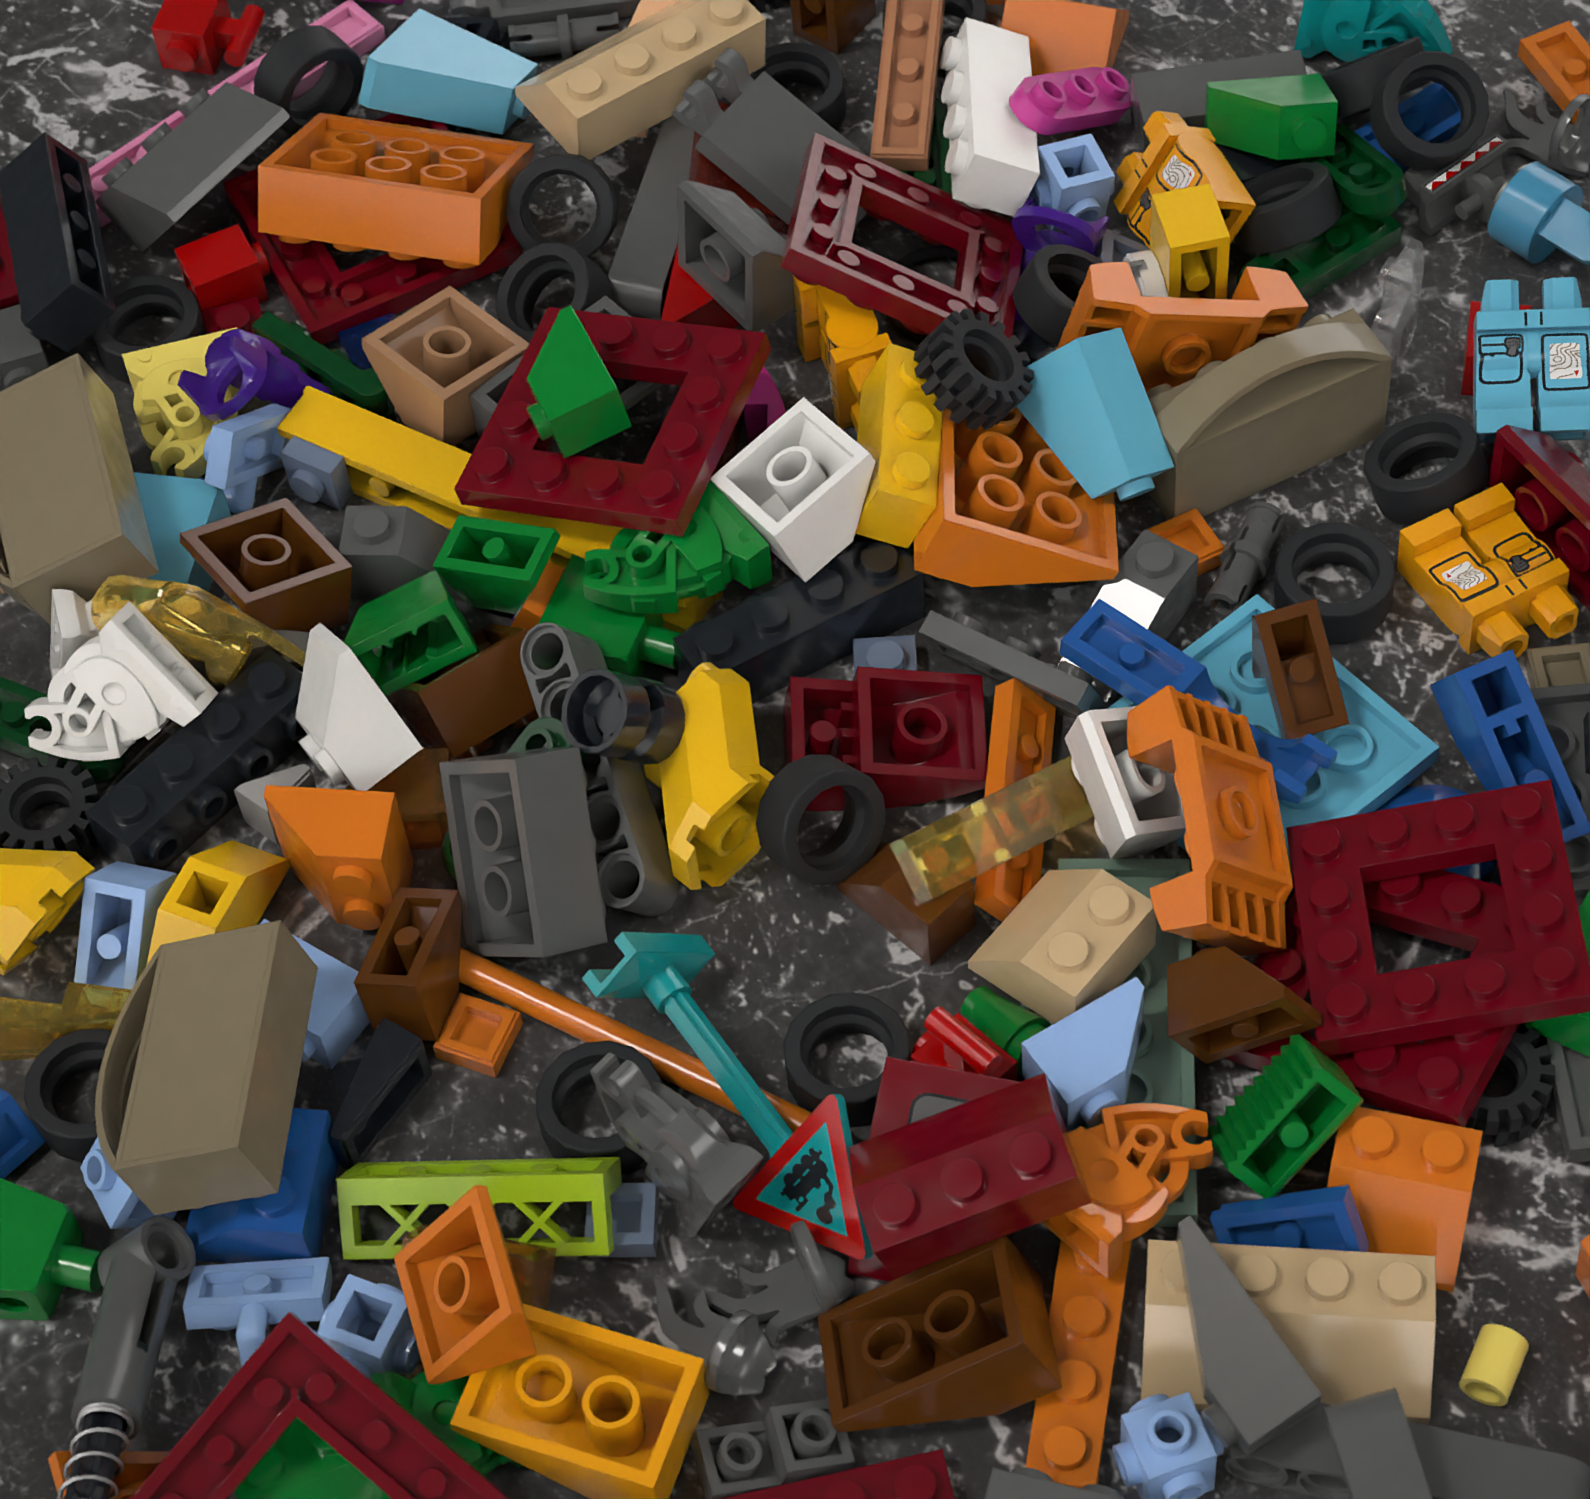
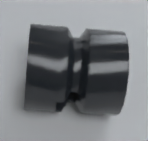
[561,669,685,765]

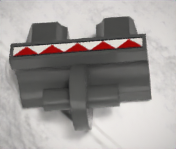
[1404,133,1508,236]

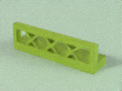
[336,1157,622,1260]

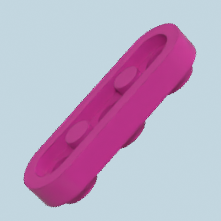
[1009,67,1132,135]

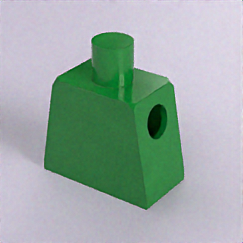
[538,554,682,677]
[344,571,478,696]
[0,1178,102,1321]

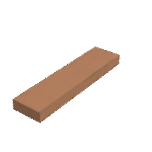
[870,0,945,171]

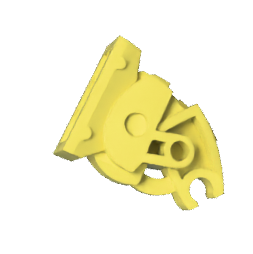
[122,327,239,479]

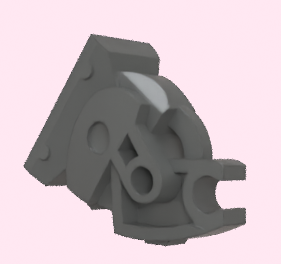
[590,1052,763,1238]

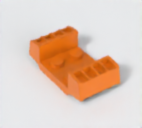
[1056,262,1309,393]
[1127,685,1293,956]

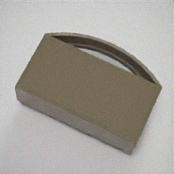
[1146,308,1393,520]
[0,353,159,626]
[95,920,318,1215]

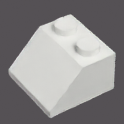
[710,397,875,582]
[295,623,422,791]
[1065,706,1186,859]

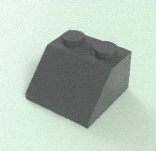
[677,180,795,332]

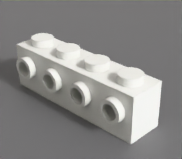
[939,17,1040,217]

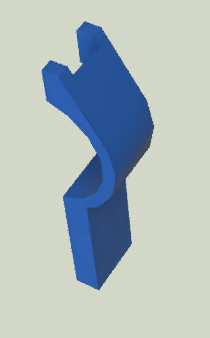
[1060,598,1338,804]

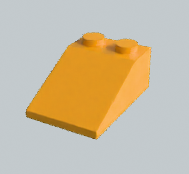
[450,1304,709,1499]

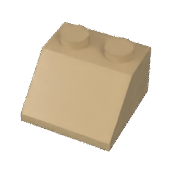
[968,869,1156,1024]

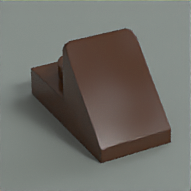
[1252,598,1350,739]

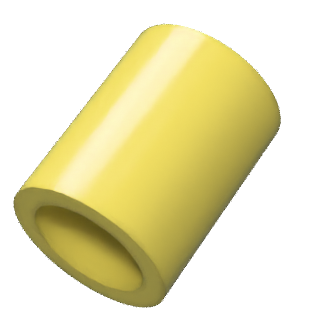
[1459,1324,1529,1407]

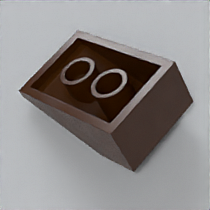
[817,1235,1062,1433]

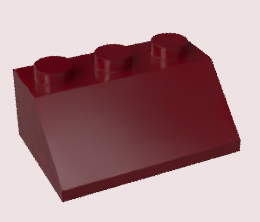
[1488,425,1590,611]
[849,1073,1092,1277]

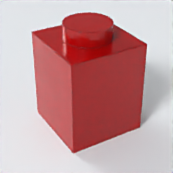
[174,224,271,322]

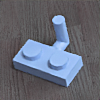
[198,403,291,514]
[183,1257,333,1367]

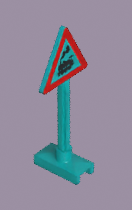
[582,932,873,1260]

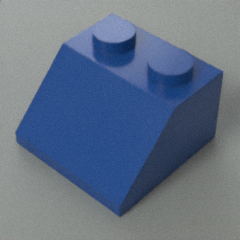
[186,1108,339,1263]

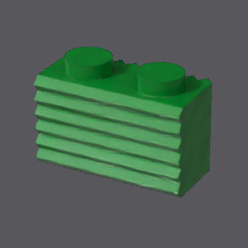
[1208,1034,1364,1198]

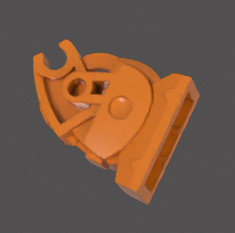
[1041,1103,1213,1280]

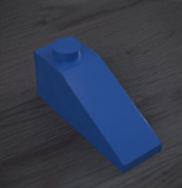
[1430,649,1590,843]

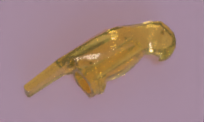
[91,575,306,686]

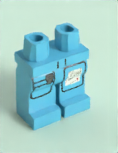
[1473,277,1590,443]

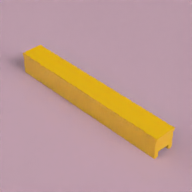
[277,385,723,633]

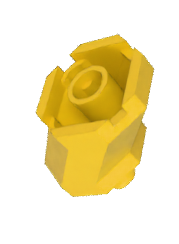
[643,662,775,890]
[0,848,95,976]

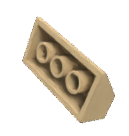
[515,0,766,160]
[1141,1239,1436,1424]

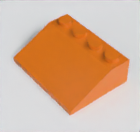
[258,113,534,269]
[914,407,1119,587]

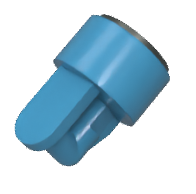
[1487,161,1590,267]

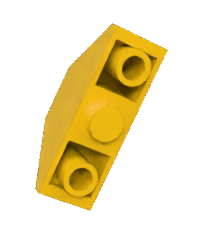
[146,840,291,966]

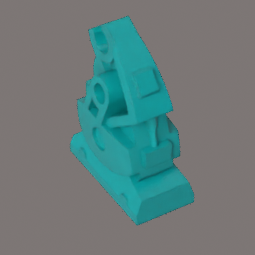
[1294,0,1453,62]

